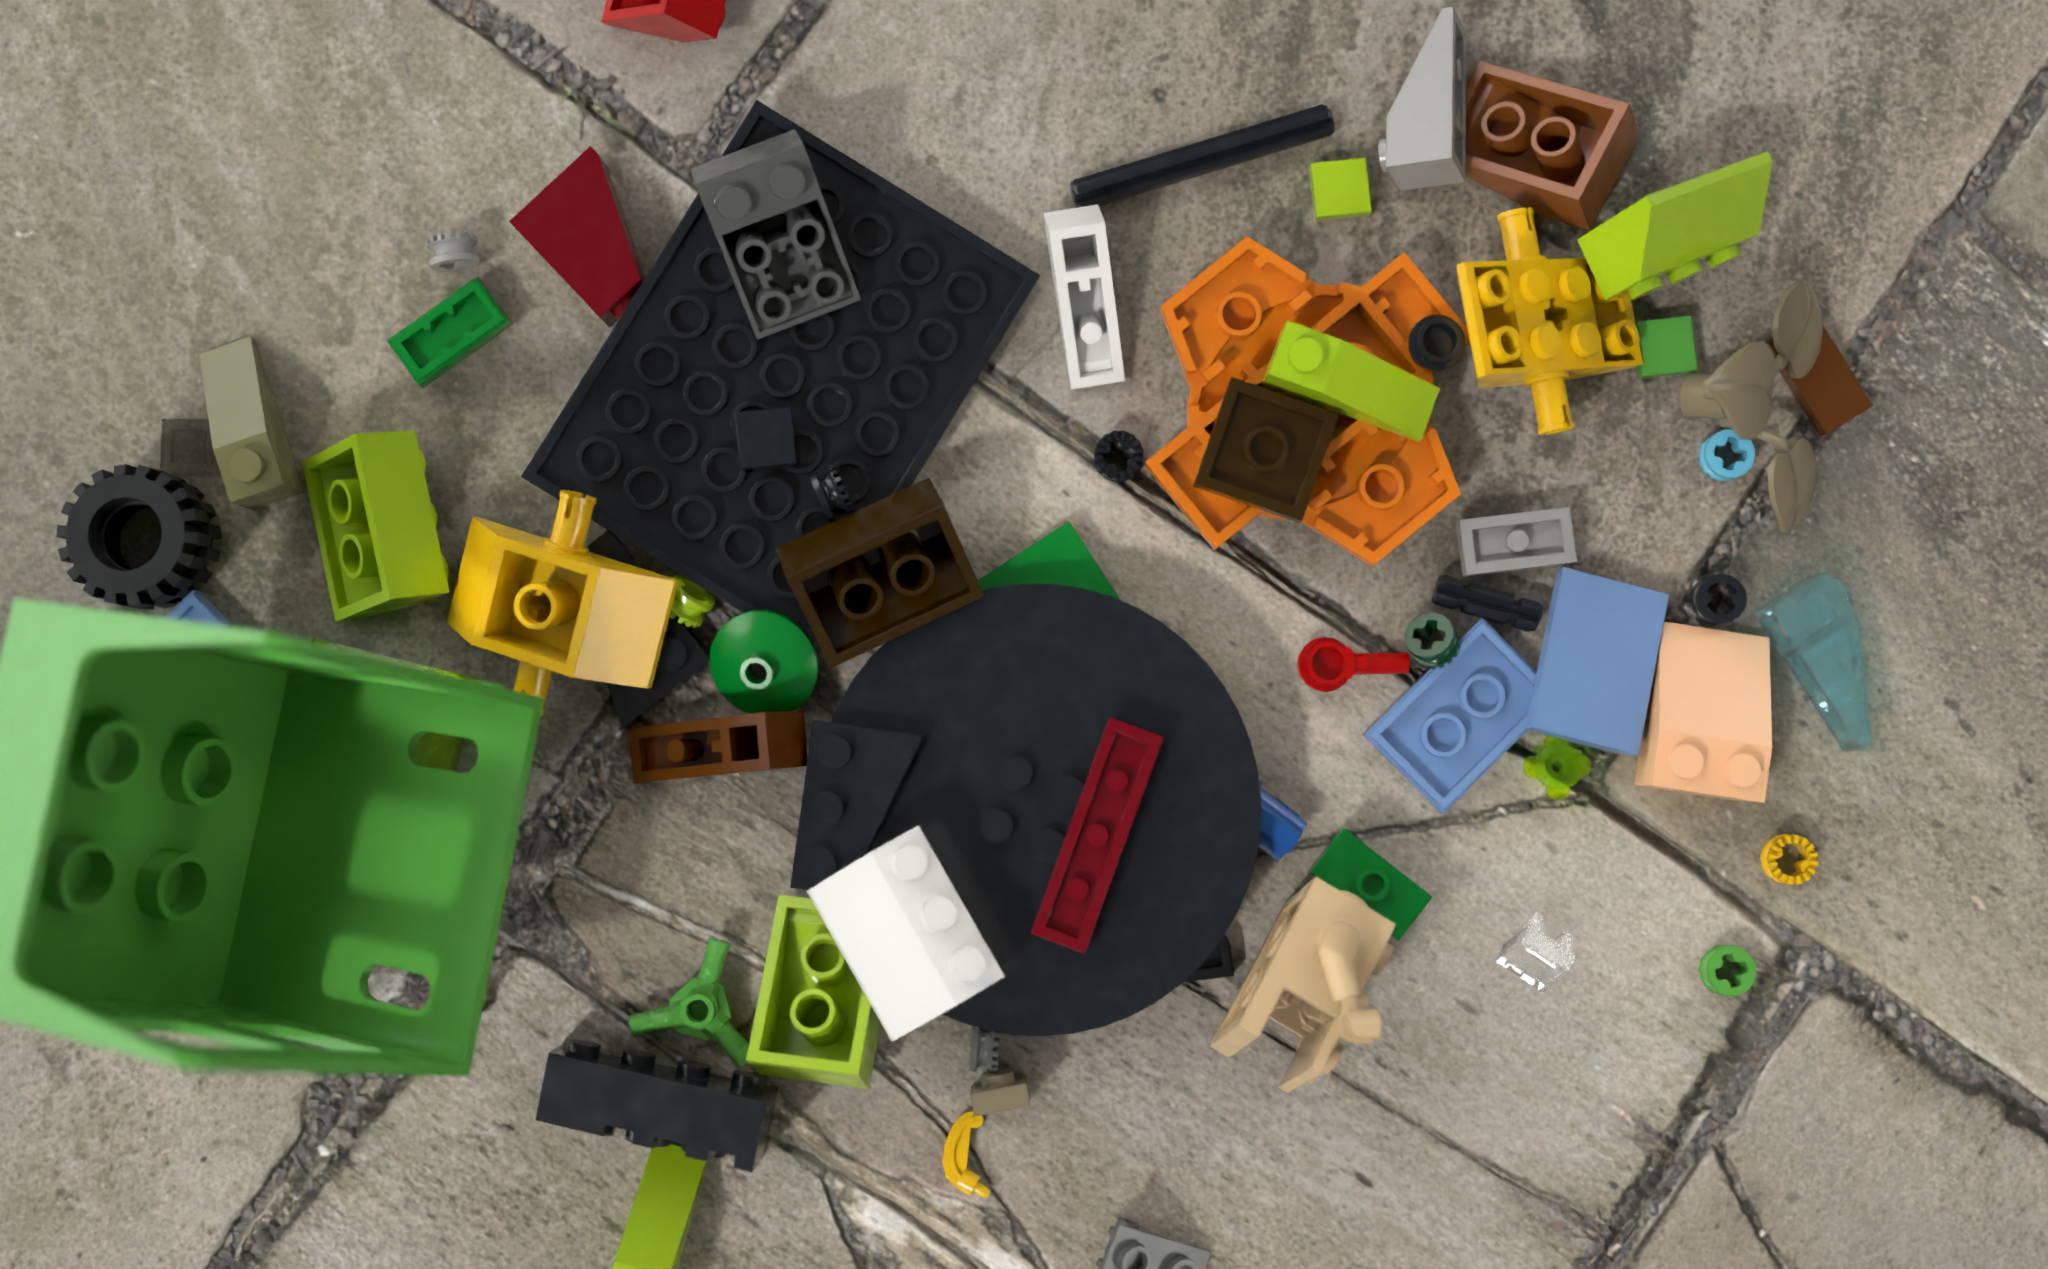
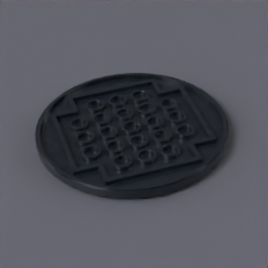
[831,584,1262,1036]

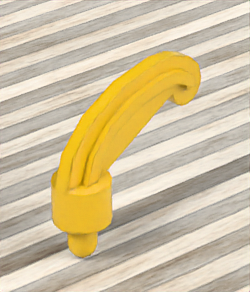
[942,1111,991,1198]

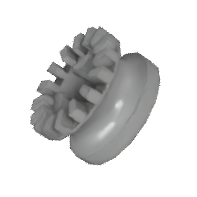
[426,232,481,272]

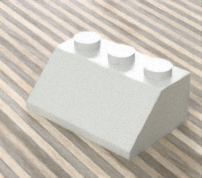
[807,825,1005,1041]

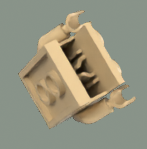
[1210,877,1396,1093]

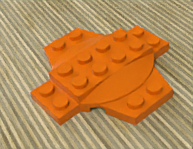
[1144,236,1470,567]

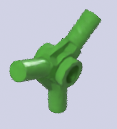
[629,938,749,1067]

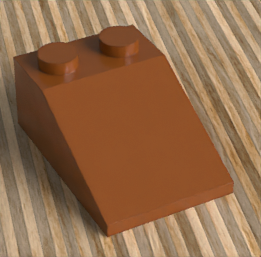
[1465,60,1639,231]

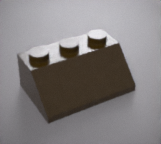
[775,478,985,668]

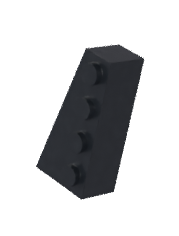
[535,1039,778,1173]

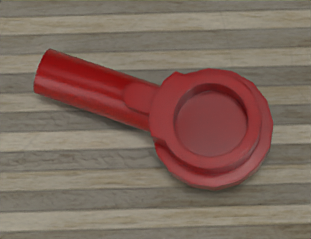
[1297,637,1410,693]

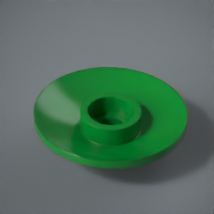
[709,610,819,714]

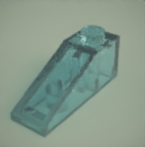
[1753,572,1873,751]

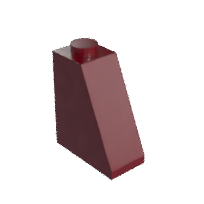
[509,146,645,328]

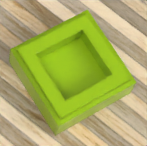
[1309,157,1372,222]

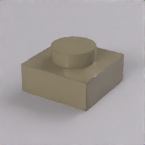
[970,1070,1030,1116]

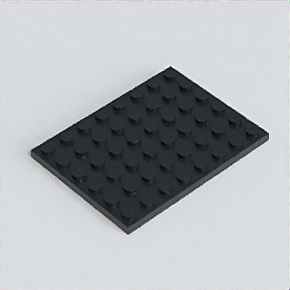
[521,100,1040,644]

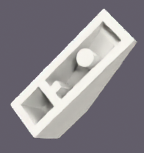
[1044,204,1125,390]

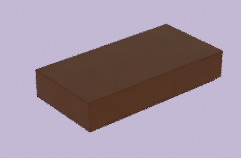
[1765,326,1873,437]

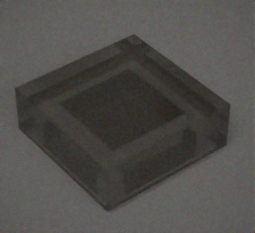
[160,419,222,477]

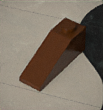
[629,711,808,783]

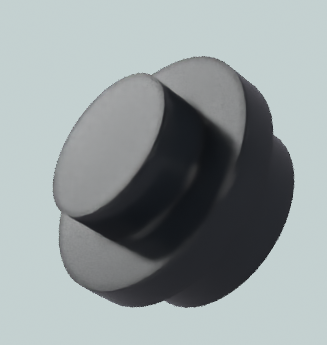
[1408,315,1466,372]

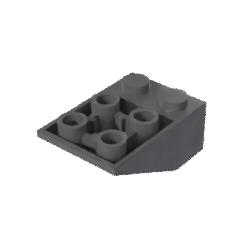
[690,129,861,340]

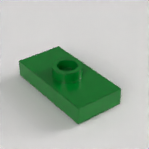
[387,277,513,388]
[1308,827,1432,941]

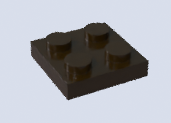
[1193,377,1339,523]

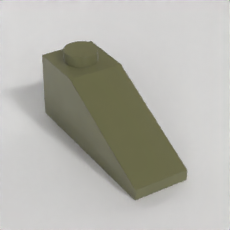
[199,336,305,510]

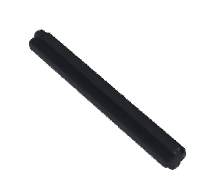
[1070,104,1335,208]

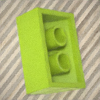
[1577,151,1773,301]
[302,430,450,622]

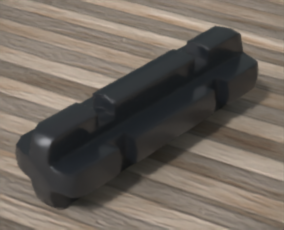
[1432,575,1543,632]

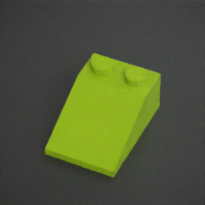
[746,894,880,1089]

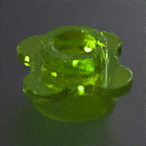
[1523,736,1591,800]

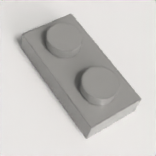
[1455,507,1577,577]

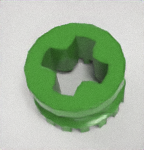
[1698,945,1757,996]

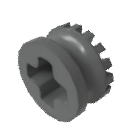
[969,1026,1000,1073]

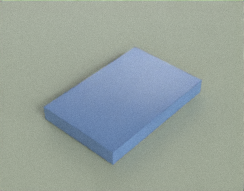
[1525,567,1669,757]
[1362,618,1537,814]

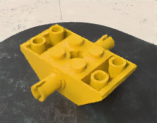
[1456,207,1643,436]
[447,490,679,716]

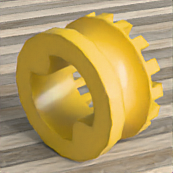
[1760,834,1819,885]

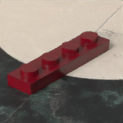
[1031,717,1165,954]

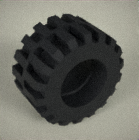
[57,464,222,610]

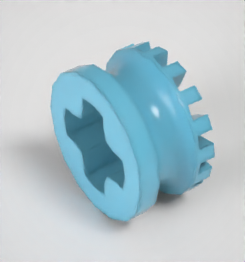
[1698,429,1755,481]

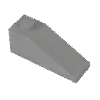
[1378,7,1466,191]

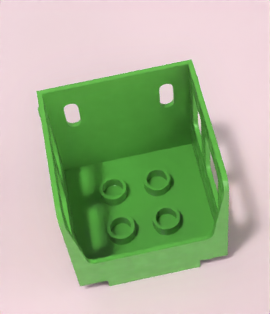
[0,598,544,1076]

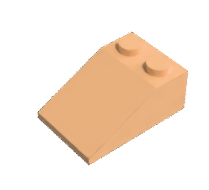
[1634,622,1772,803]

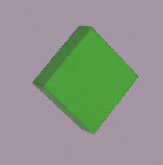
[1635,316,1698,379]

